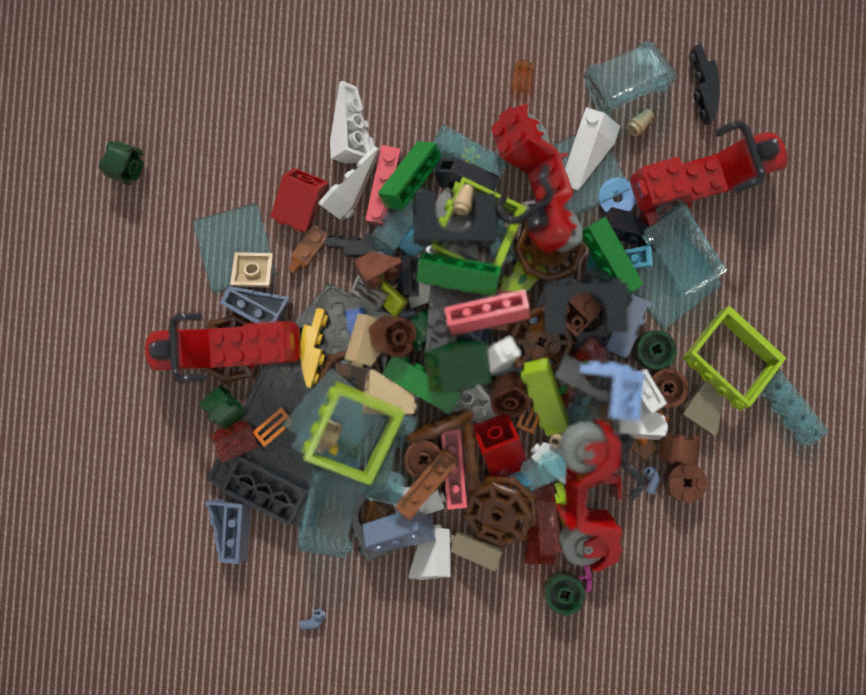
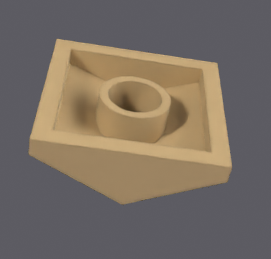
[230,252,273,287]

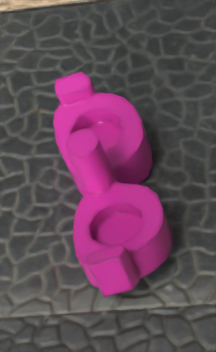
[578,565,592,592]

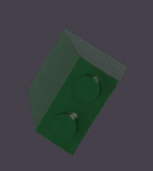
[424,339,492,394]

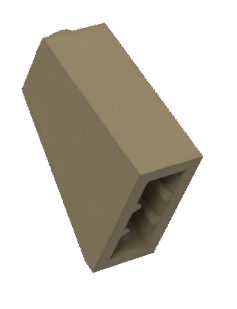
[678,379,724,436]
[450,530,502,571]

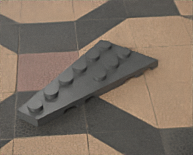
[424,244,484,363]

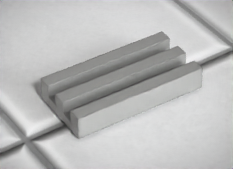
[350,275,389,312]

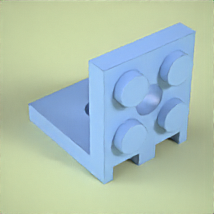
[579,361,645,421]

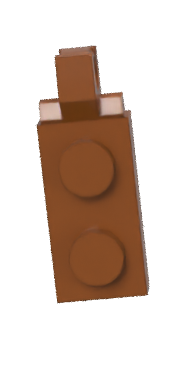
[287,224,330,274]

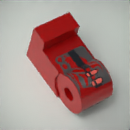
[640,201,681,228]

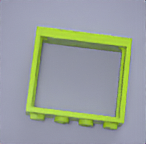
[429,177,527,266]
[682,305,786,411]
[302,381,405,485]

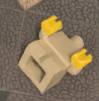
[316,420,343,456]

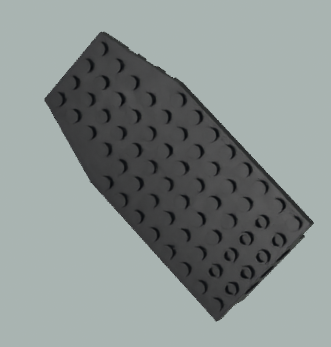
[207,283,393,532]

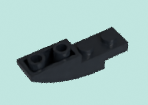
[689,44,720,126]
[325,231,403,257]

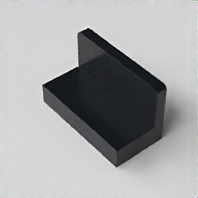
[397,255,419,298]

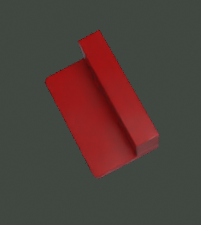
[599,473,622,499]

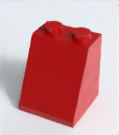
[270,168,329,232]
[473,414,529,477]

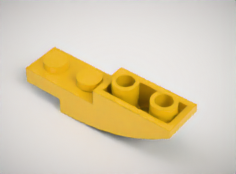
[300,308,328,387]

